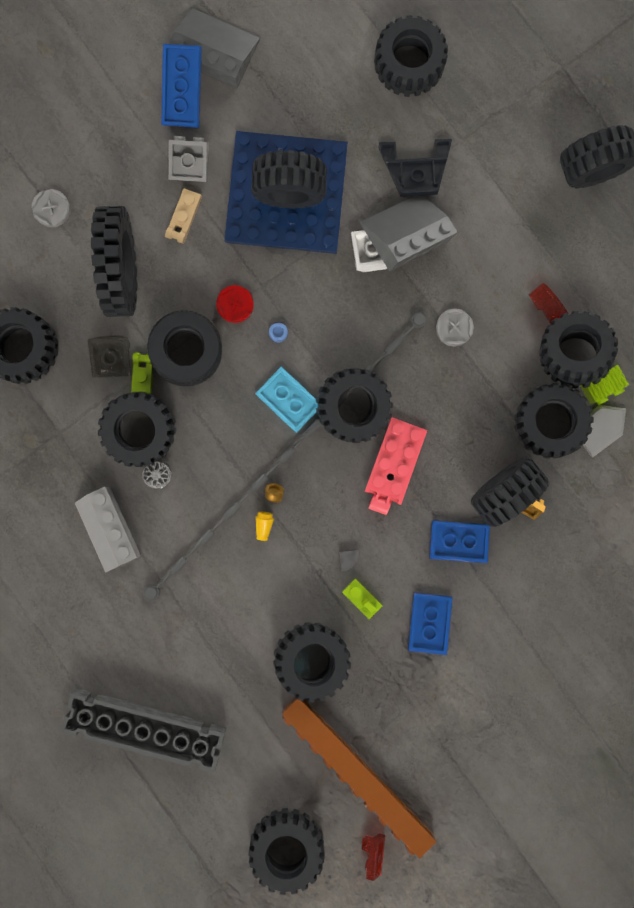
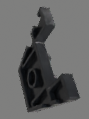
[378,139,452,197]

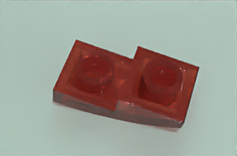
[529,283,569,325]

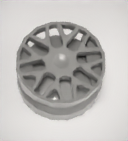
[142,462,172,489]

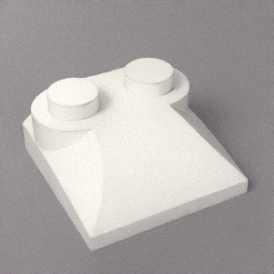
[351,230,387,272]

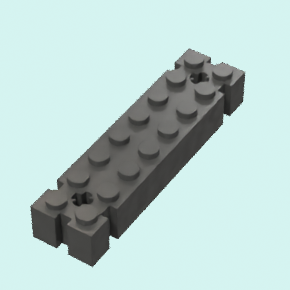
[60,688,227,773]

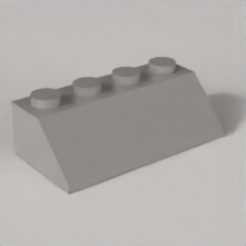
[75,486,141,573]

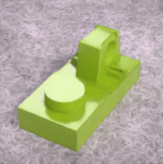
[342,578,382,619]

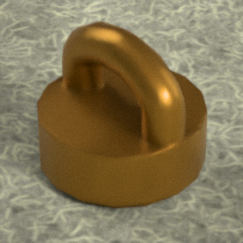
[265,483,284,503]

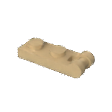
[165,188,202,244]

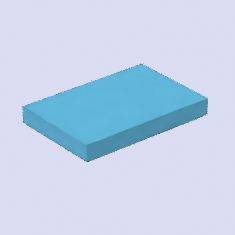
[255,366,318,433]

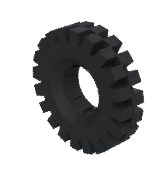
[91,206,138,317]

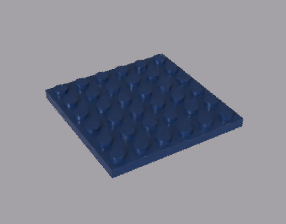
[224,131,348,254]

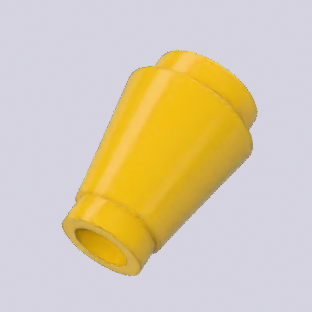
[255,511,274,541]

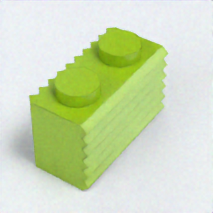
[580,365,629,405]

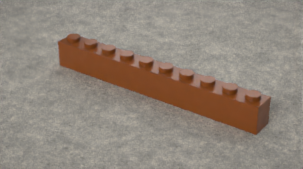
[282,697,436,859]

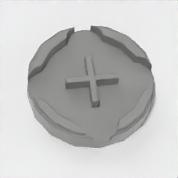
[32,189,70,227]
[435,308,474,347]

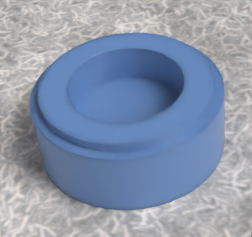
[269,323,288,343]

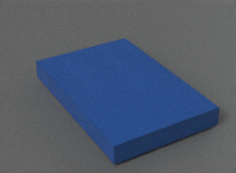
[429,520,490,563]
[408,592,453,655]

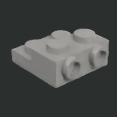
[168,136,209,182]

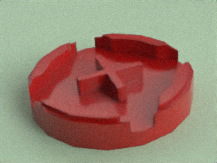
[216,285,254,323]

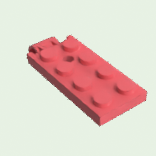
[365,417,427,515]

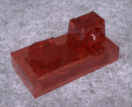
[362,833,386,881]

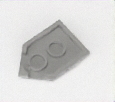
[569,405,626,458]

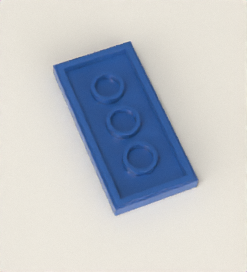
[161,44,202,128]

